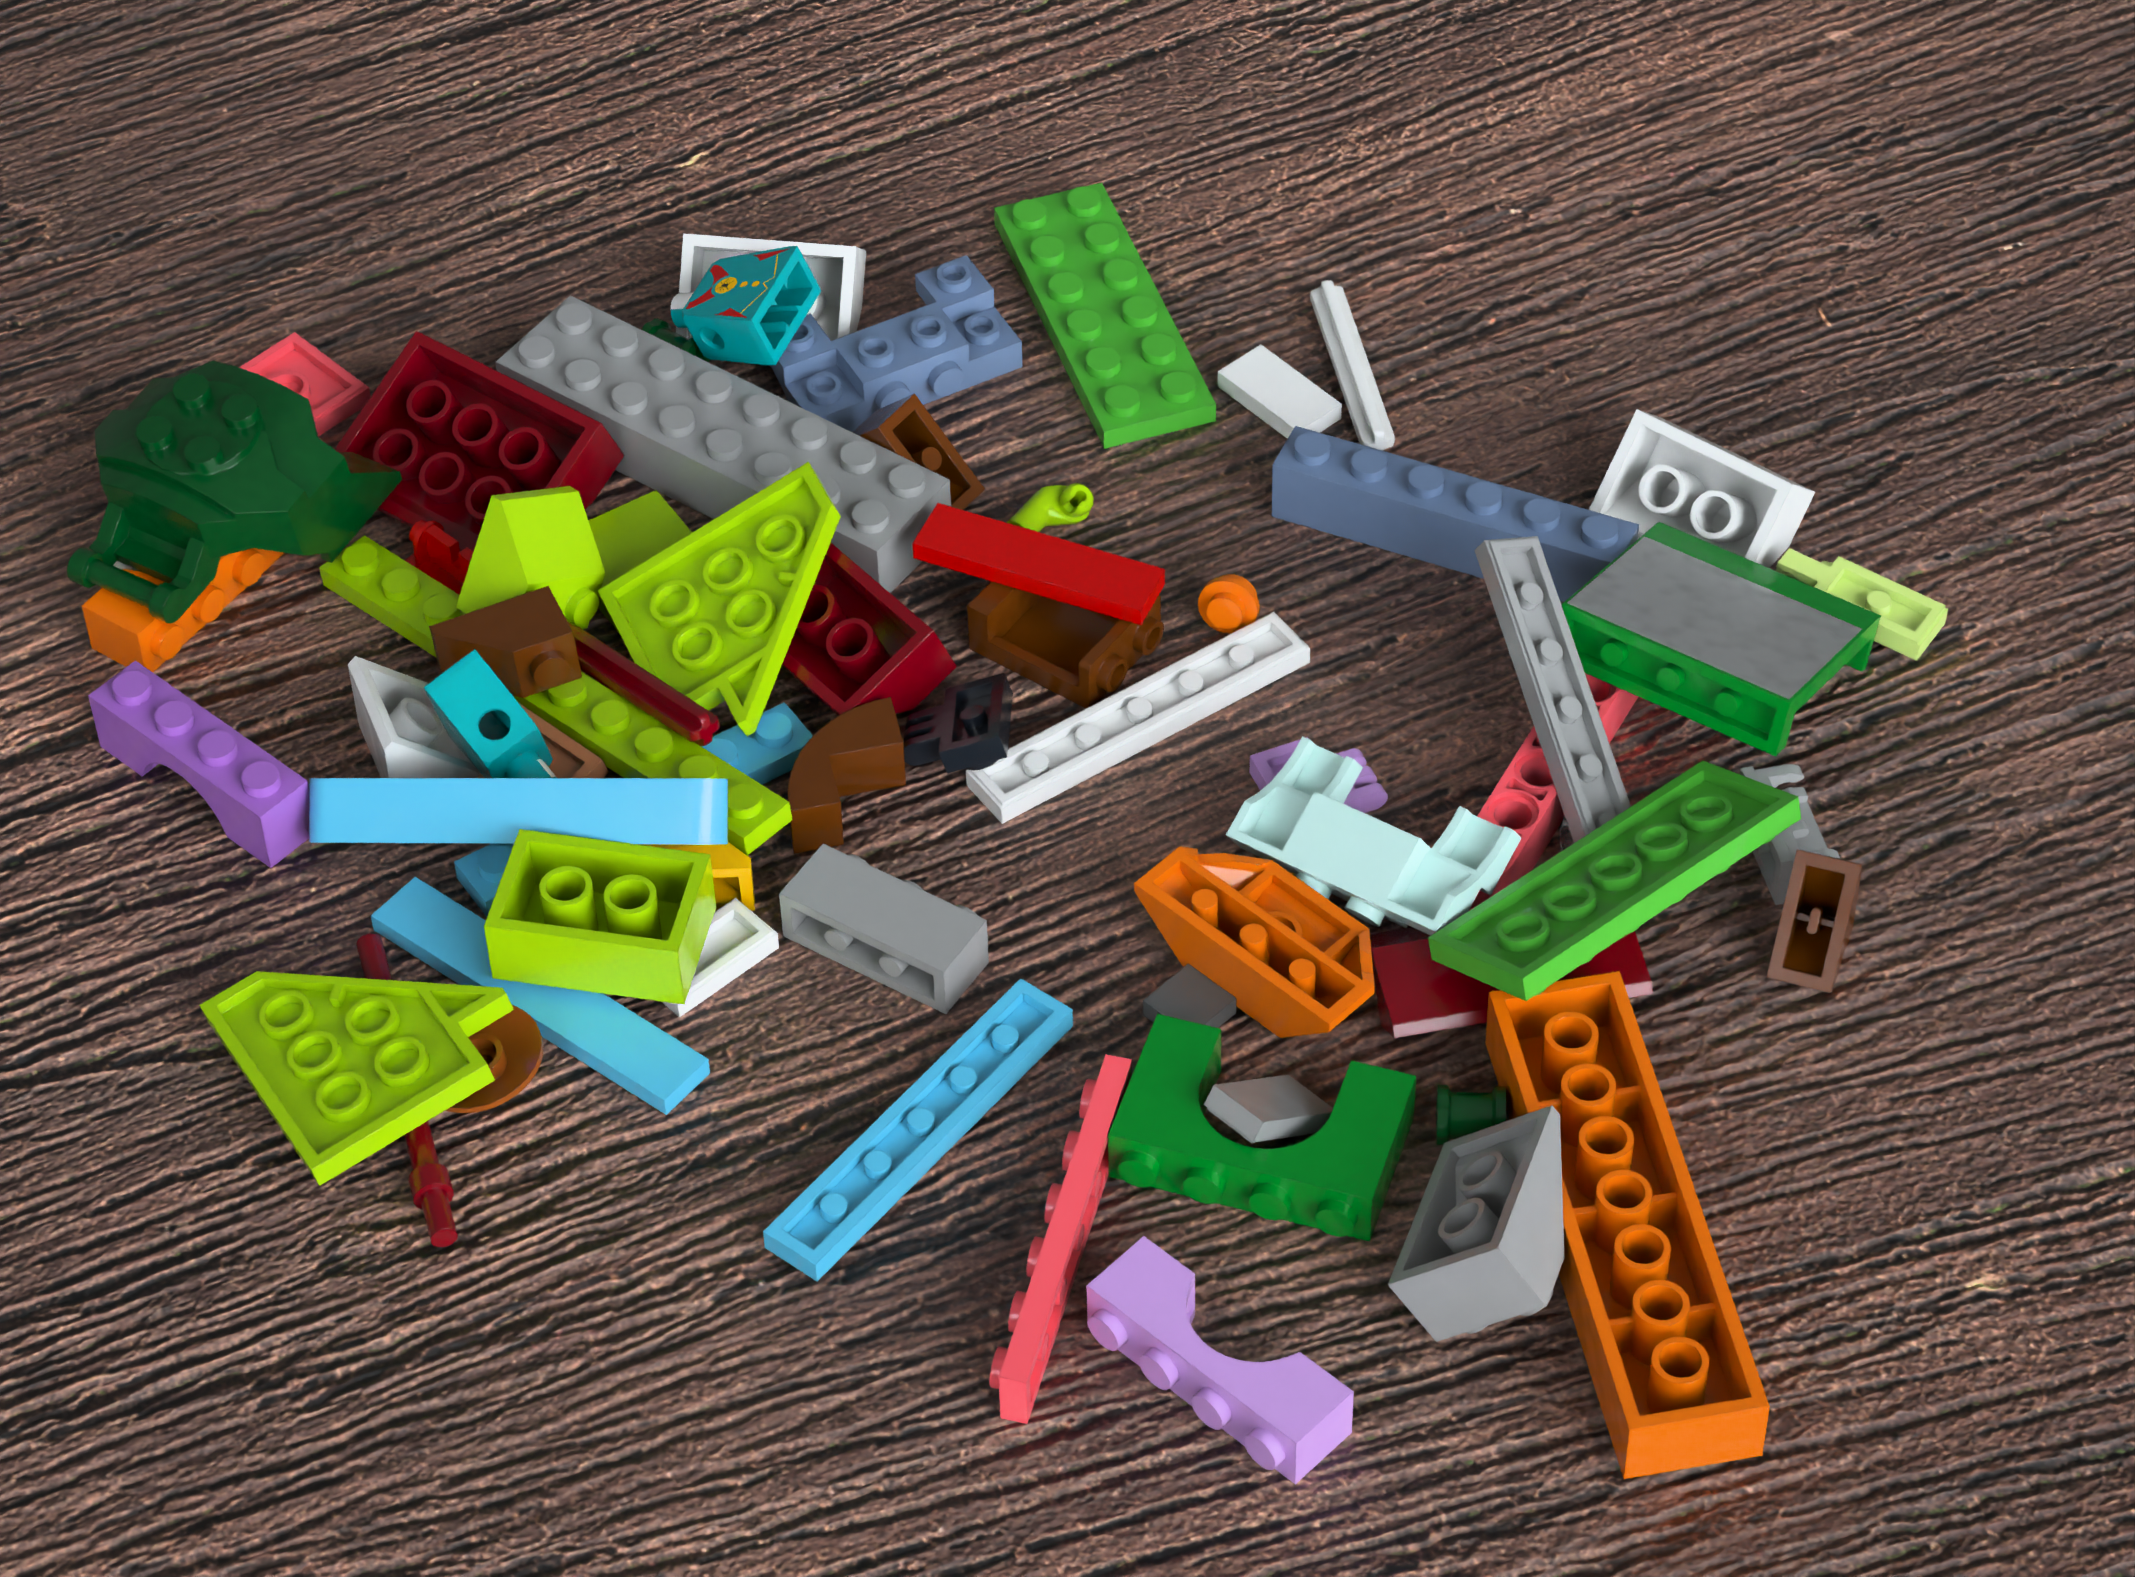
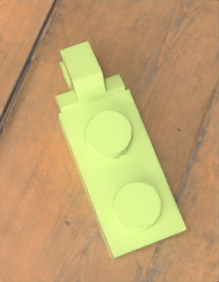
[1776,548,1948,661]

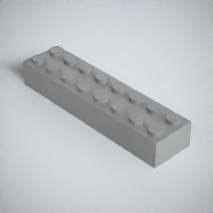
[496,295,951,593]

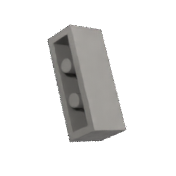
[779,843,989,1014]

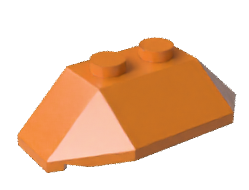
[1134,846,1374,1038]

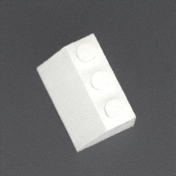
[676,233,866,341]
[1589,409,1815,568]

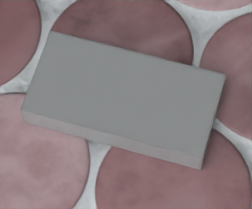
[1204,1075,1333,1143]

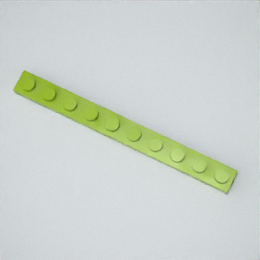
[319,535,792,856]

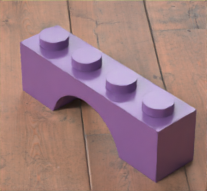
[88,660,309,868]

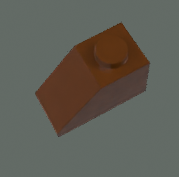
[853,394,985,510]
[429,586,582,698]

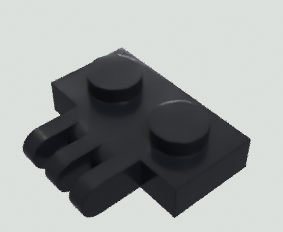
[904,673,1013,773]

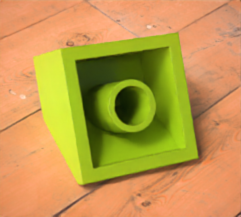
[456,486,606,629]

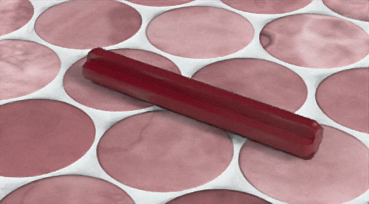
[568,622,720,746]

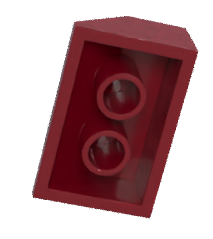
[782,543,957,716]

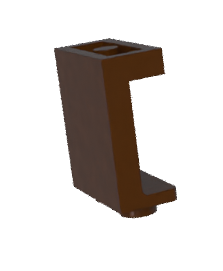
[967,582,1164,708]

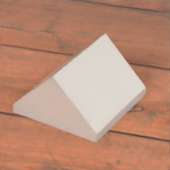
[348,656,480,778]

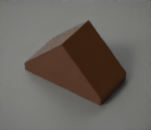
[1767,849,1863,993]

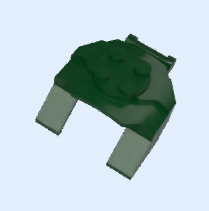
[67,360,402,624]

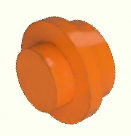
[1198,574,1260,634]

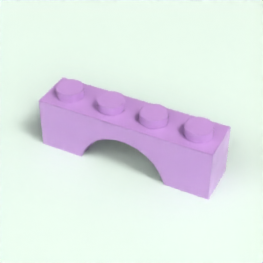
[1086,1236,1354,1485]

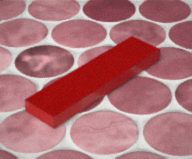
[912,503,1165,625]

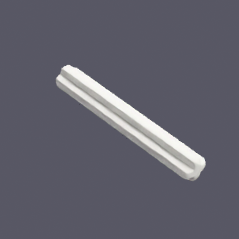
[1310,280,1395,451]

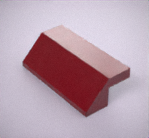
[1370,927,1653,1038]

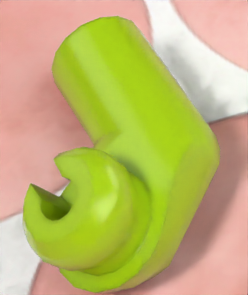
[1006,483,1094,532]

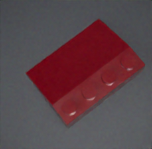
[335,331,625,551]

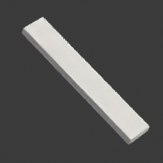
[966,612,1310,824]

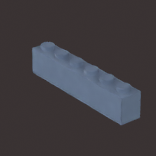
[1272,426,1639,602]

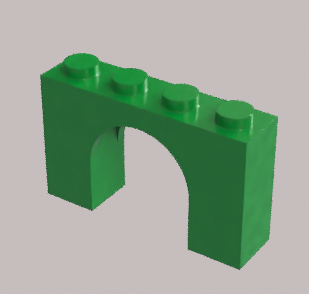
[1108,1014,1416,1242]

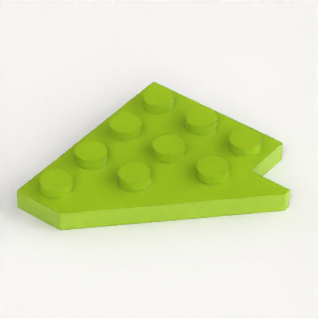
[597,462,841,737]
[199,971,514,1186]

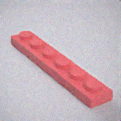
[989,1054,1132,1424]

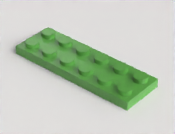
[994,182,1216,449]
[1428,760,1801,1001]

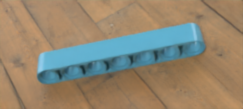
[309,778,728,845]

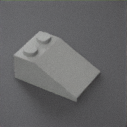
[1388,1105,1565,1342]

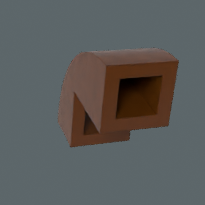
[788,697,906,854]

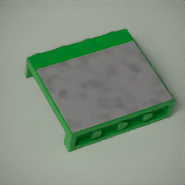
[1562,522,1881,757]

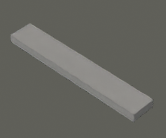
[1474,536,1631,843]

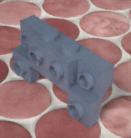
[770,255,1023,432]

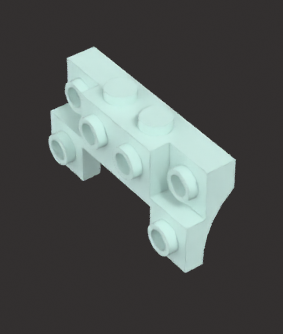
[1226,736,1521,936]

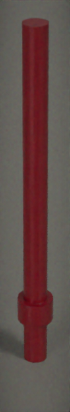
[356,933,458,1247]

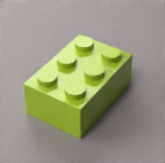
[484,829,716,1004]

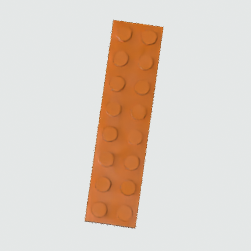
[1485,971,1770,1479]

